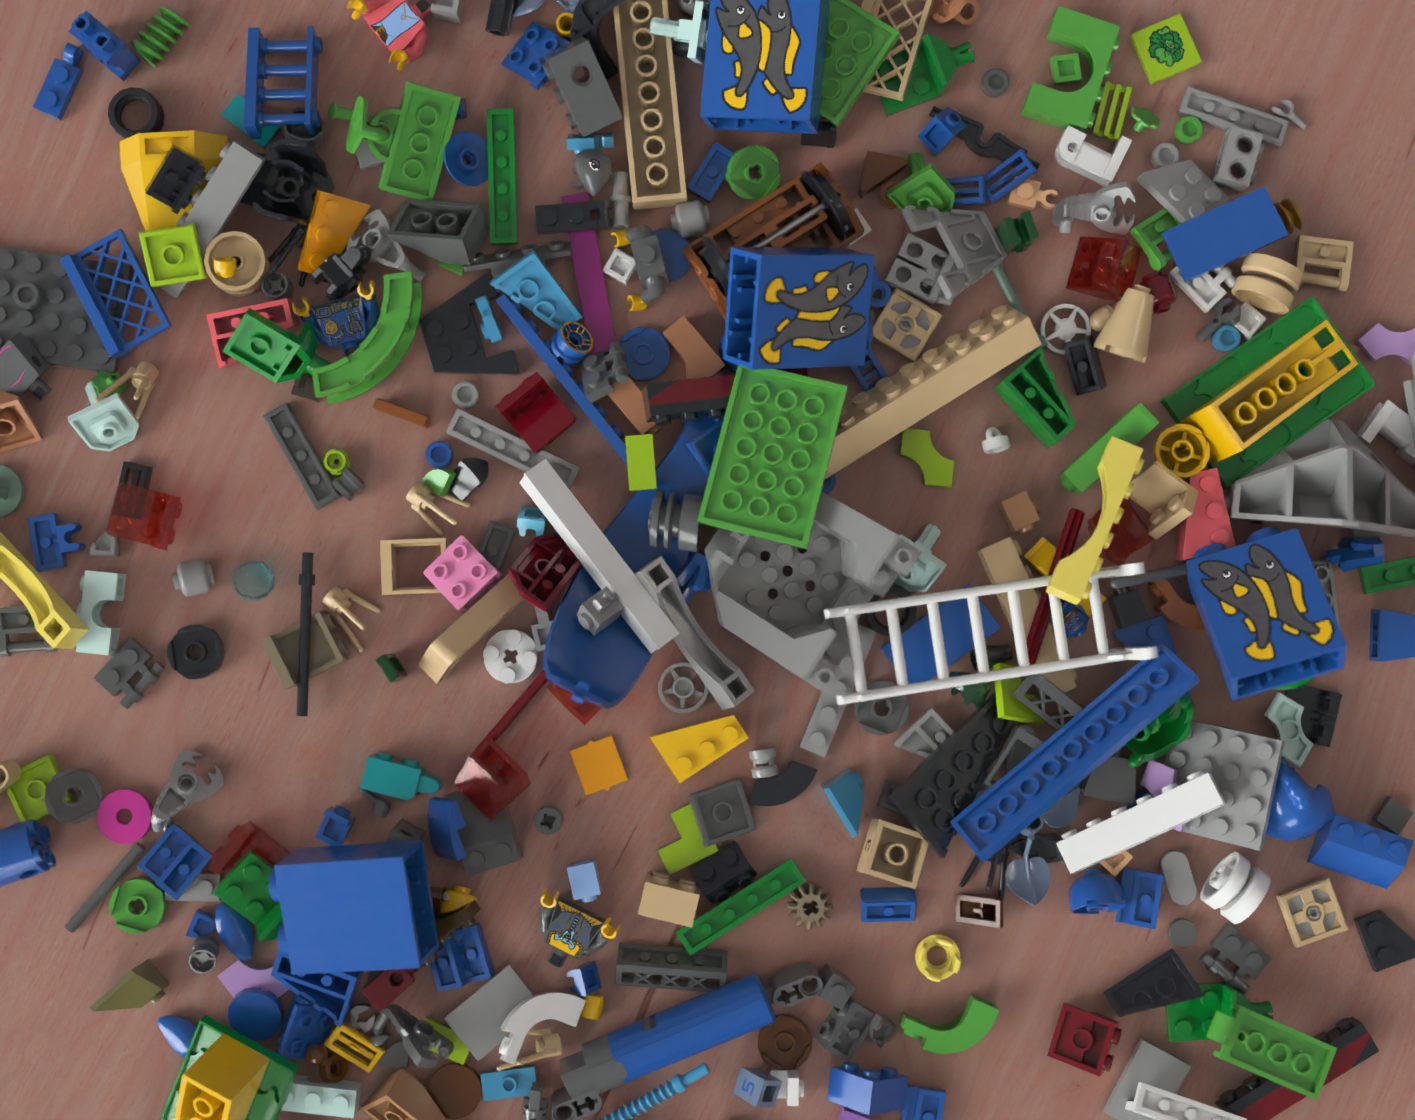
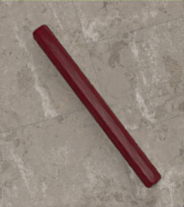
[1026,508,1085,665]

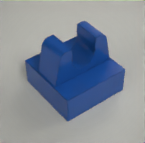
[566,961,602,997]

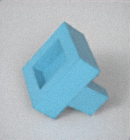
[517,505,548,537]

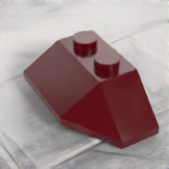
[508,533,582,612]

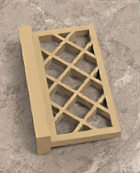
[861,0,934,101]

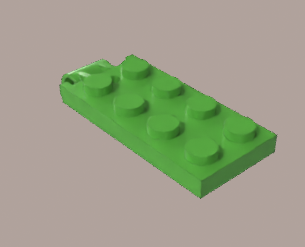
[1206,1003,1337,1100]

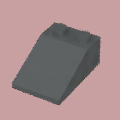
[387,199,489,265]
[448,778,523,876]

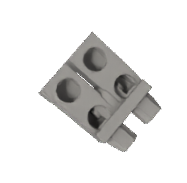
[884,232,958,306]

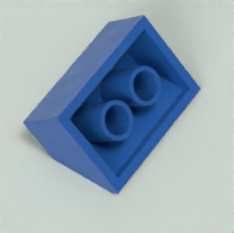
[1307,813,1414,889]

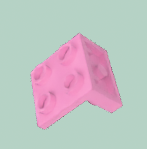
[423,535,505,614]

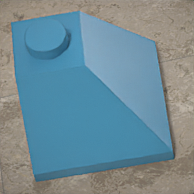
[821,768,865,838]

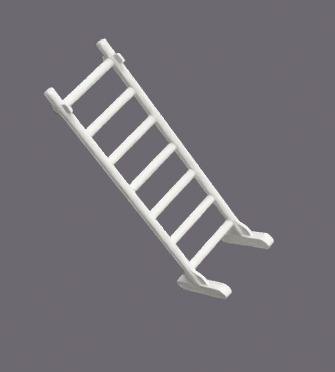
[824,562,1159,705]

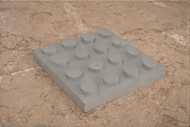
[1164,721,1285,851]

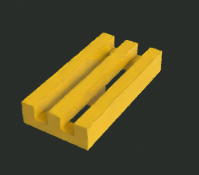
[324,1022,385,1073]

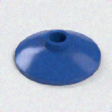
[444,132,488,186]

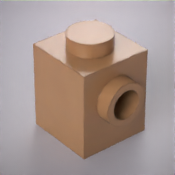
[997,490,1041,534]

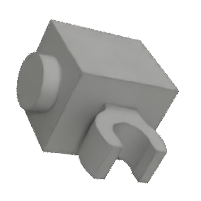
[576,586,624,635]

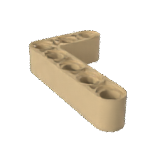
[418,574,524,684]

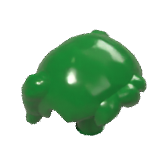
[1125,693,1195,768]

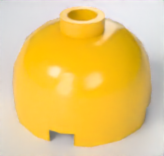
[1153,424,1210,480]

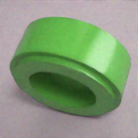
[1174,116,1203,145]

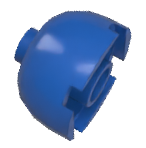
[1069,869,1125,915]

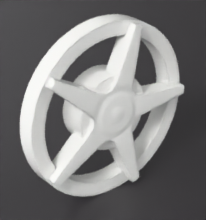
[1040,304,1091,355]

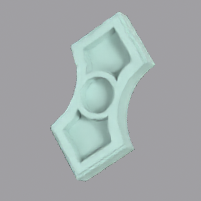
[1264,693,1314,768]

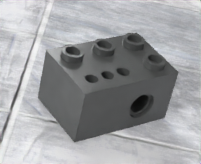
[541,37,623,137]

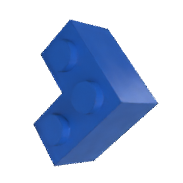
[827,1062,908,1115]

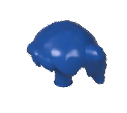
[1266,756,1335,841]

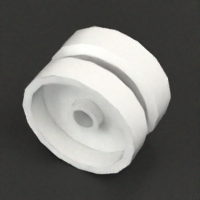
[1200,851,1271,924]

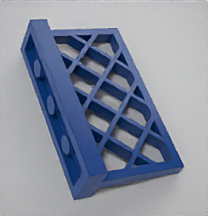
[60,229,172,358]

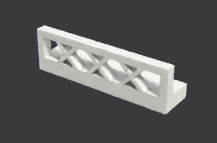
[1125,1082,1247,1120]

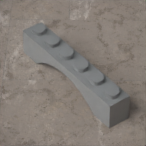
[634,556,755,710]

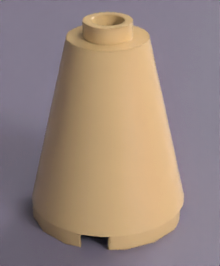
[1093,284,1154,363]

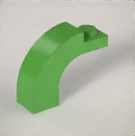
[899,993,999,1054]

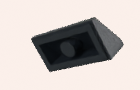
[1063,334,1107,395]

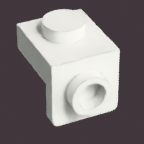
[770,1069,804,1106]

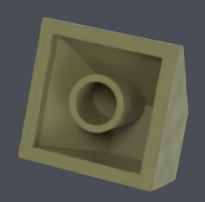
[90,959,170,1012]

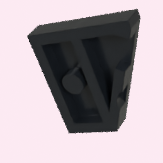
[1353,910,1415,972]

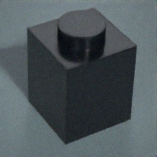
[1107,586,1149,629]

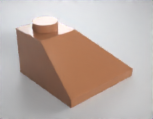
[0,390,43,453]

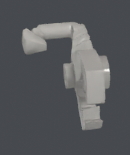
[1052,181,1136,235]
[346,209,427,283]
[151,750,224,832]

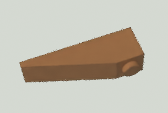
[360,1069,446,1120]

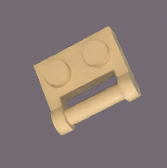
[1294,235,1354,291]

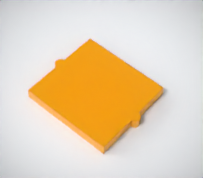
[570,735,628,796]

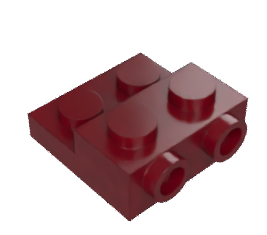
[1047,1003,1122,1076]

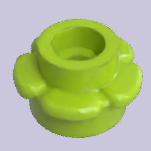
[323,449,350,475]

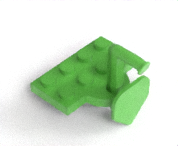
[328,81,461,201]

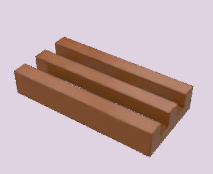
[373,398,431,428]

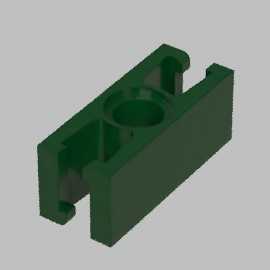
[995,210,1039,256]

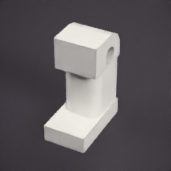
[1054,125,1132,187]
[1355,400,1415,465]

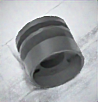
[648,489,704,552]

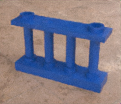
[244,26,323,139]

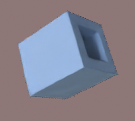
[567,858,602,903]

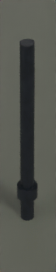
[296,552,315,716]

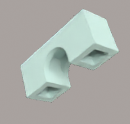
[75,570,126,655]
[281,1075,363,1118]

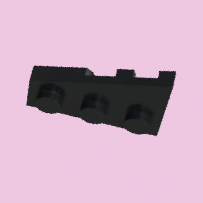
[1103,948,1205,1017]

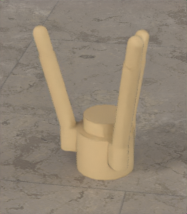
[95,362,159,419]
[406,482,471,536]
[322,586,381,652]
[496,1028,562,1071]

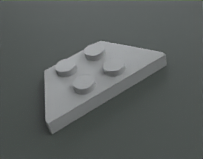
[1136,160,1229,224]

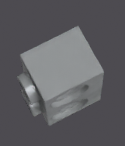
[1211,126,1264,192]

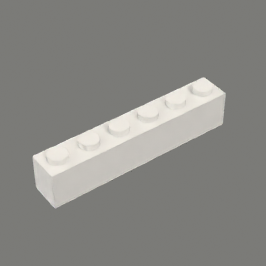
[1056,770,1226,874]

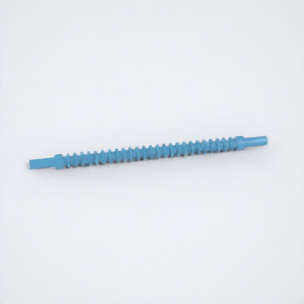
[598,1063,710,1120]

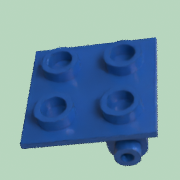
[501,21,570,90]

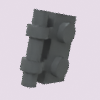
[580,341,629,403]
[94,638,165,709]
[1200,922,1272,994]

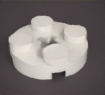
[483,629,538,683]

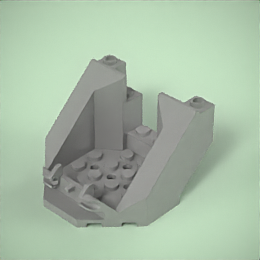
[704,492,922,695]

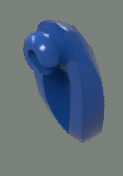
[215,902,254,961]
[158,1015,197,1058]

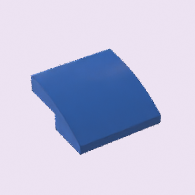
[428,797,467,861]
[137,823,214,900]
[430,923,495,993]

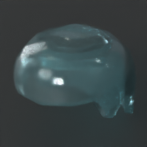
[233,561,275,602]

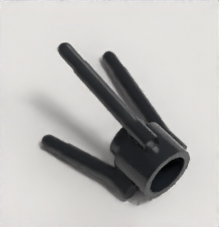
[268,224,308,287]
[959,844,1010,900]

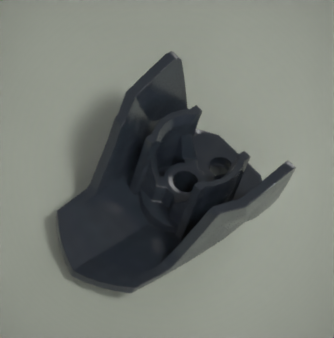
[240,139,335,225]

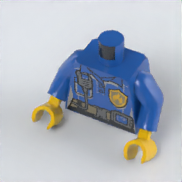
[292,280,380,357]

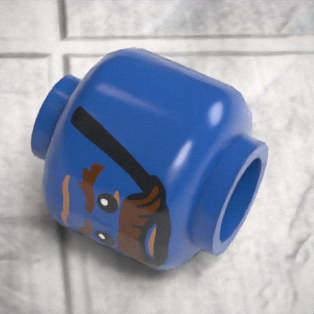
[1049,598,1089,638]

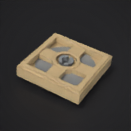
[872,288,943,362]
[1276,877,1349,948]

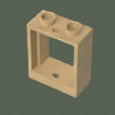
[380,538,451,595]

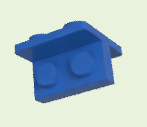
[276,993,334,1059]

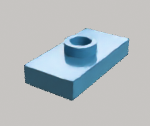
[480,1064,538,1101]

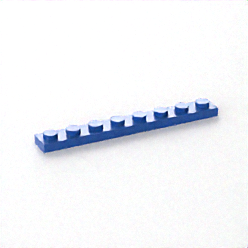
[495,294,627,465]

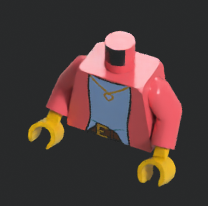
[346,0,431,71]

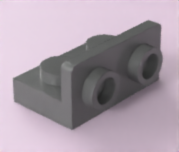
[814,996,876,1062]

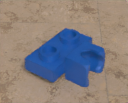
[27,513,86,572]

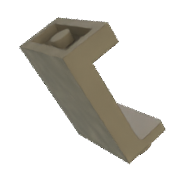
[260,611,349,689]

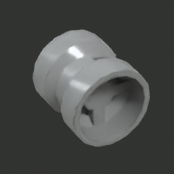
[749,747,779,778]

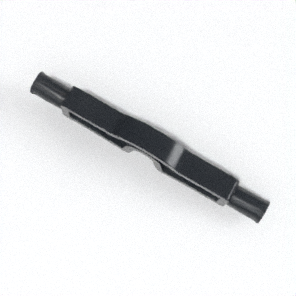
[929,105,1041,169]

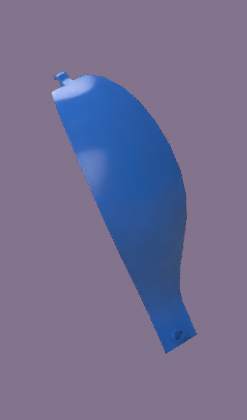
[543,416,724,709]

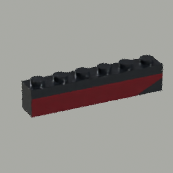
[642,368,808,425]
[1214,1017,1379,1120]

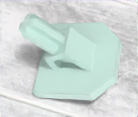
[650,1,710,64]
[68,382,139,452]
[894,524,947,592]

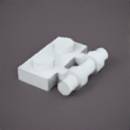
[1167,265,1236,313]

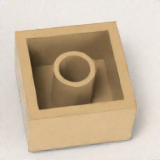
[856,818,928,889]
[638,871,700,927]

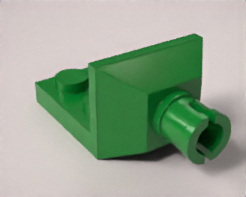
[872,33,975,117]
[222,308,332,383]
[213,849,283,942]
[1165,982,1273,1042]

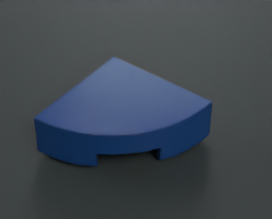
[185,909,216,938]

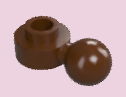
[305,1042,348,1082]

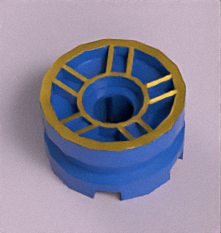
[550,321,593,365]

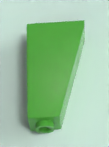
[1058,402,1160,495]

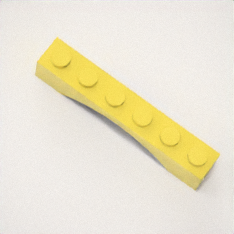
[1045,436,1144,605]
[0,531,89,649]

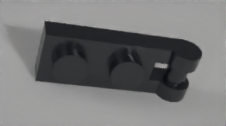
[535,199,613,235]

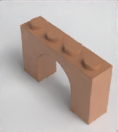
[607,315,726,435]

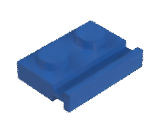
[1115,867,1164,930]
[900,1084,946,1120]

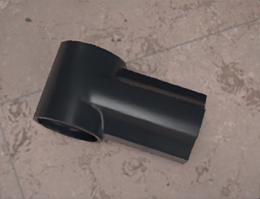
[485,0,518,37]

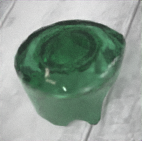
[949,671,991,708]

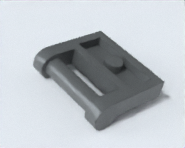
[0,606,58,657]

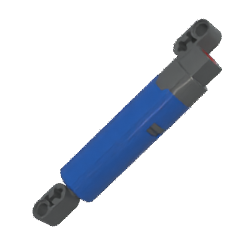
[551,962,823,1120]

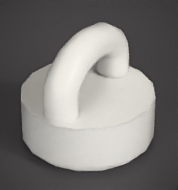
[982,427,1010,454]

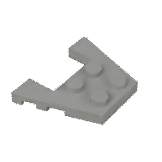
[901,205,1008,300]

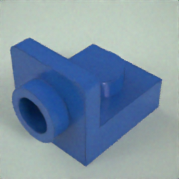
[918,107,966,155]

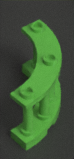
[312,271,423,404]

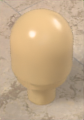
[1089,301,1119,332]

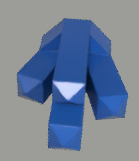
[1326,536,1385,572]
[675,552,711,606]

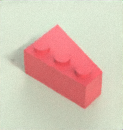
[206,298,299,369]
[1175,468,1236,561]

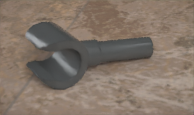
[358,787,391,818]

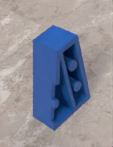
[271,950,363,1027]

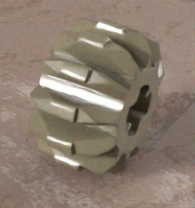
[787,882,834,930]

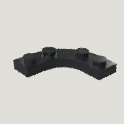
[570,0,624,80]

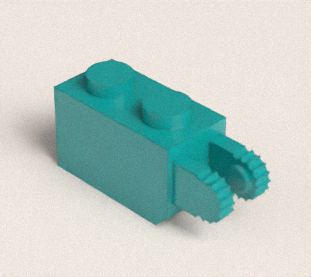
[360,751,443,801]

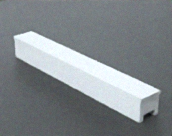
[520,459,680,654]

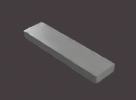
[1177,86,1290,148]

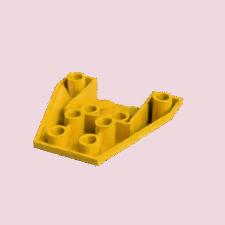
[120,130,229,231]

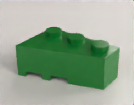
[993,347,1077,449]

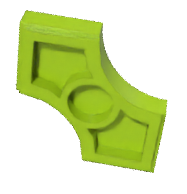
[900,428,954,488]

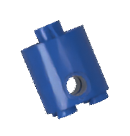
[0,819,56,887]

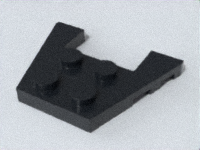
[419,273,520,376]

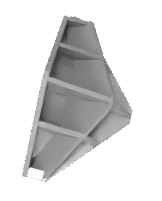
[1224,419,1415,537]

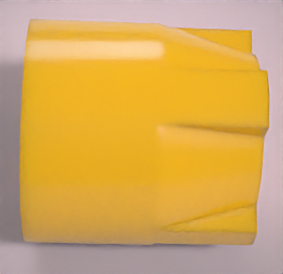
[556,12,573,38]
[580,993,604,1020]

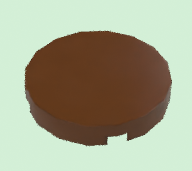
[758,1014,812,1070]
[427,1063,482,1119]

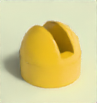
[214,257,237,278]

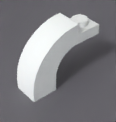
[499,992,586,1065]

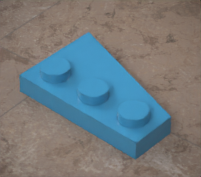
[490,250,582,330]

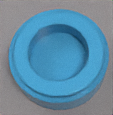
[1211,325,1241,353]

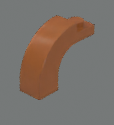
[1148,579,1205,630]

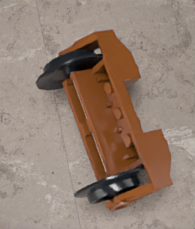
[682,162,864,322]

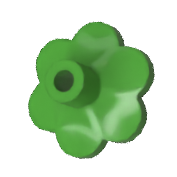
[1131,106,1160,133]
[91,369,127,398]

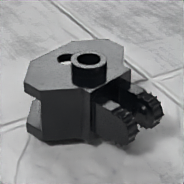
[312,245,372,301]

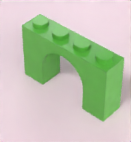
[1020,6,1121,132]

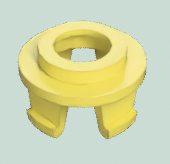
[915,934,961,982]

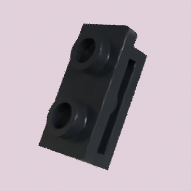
[145,144,206,214]
[690,840,757,904]

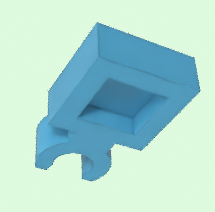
[567,133,614,154]
[475,296,504,343]

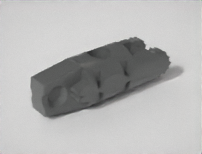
[522,1082,548,1120]

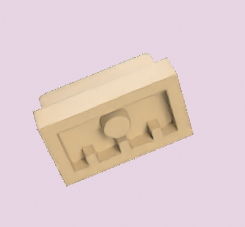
[1129,461,1198,540]

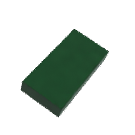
[376,653,408,683]

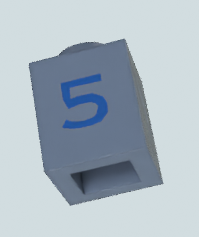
[733,1067,782,1108]

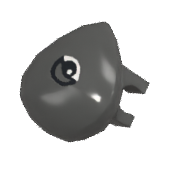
[572,149,614,196]

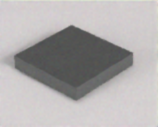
[688,778,757,847]

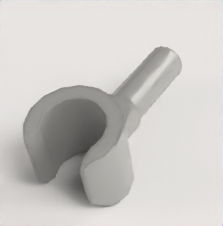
[1271,99,1307,129]

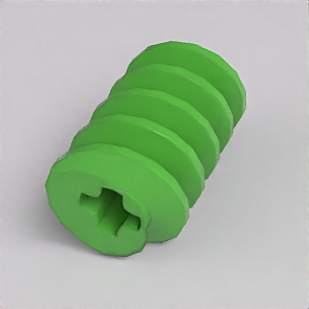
[131,6,191,68]

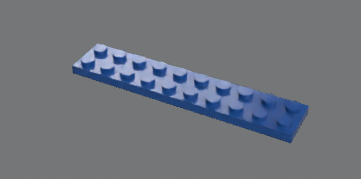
[950,643,1200,863]

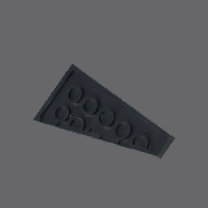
[888,692,1014,859]

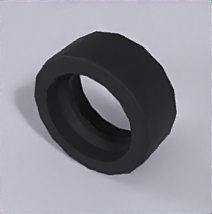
[108,87,164,139]
[864,585,917,636]

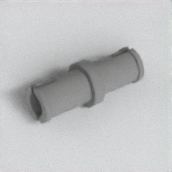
[610,171,632,229]

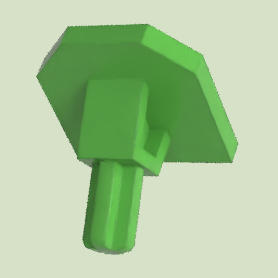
[887,152,955,212]

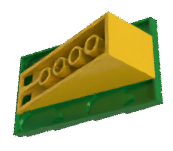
[1160,296,1377,489]
[160,1015,299,1120]

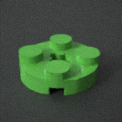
[725,145,781,200]
[109,877,167,934]

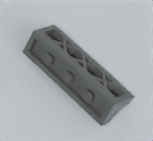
[1013,674,1084,730]
[616,943,728,992]

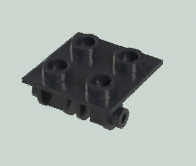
[1285,685,1342,747]

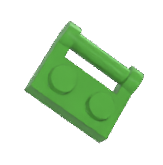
[1130,208,1181,271]

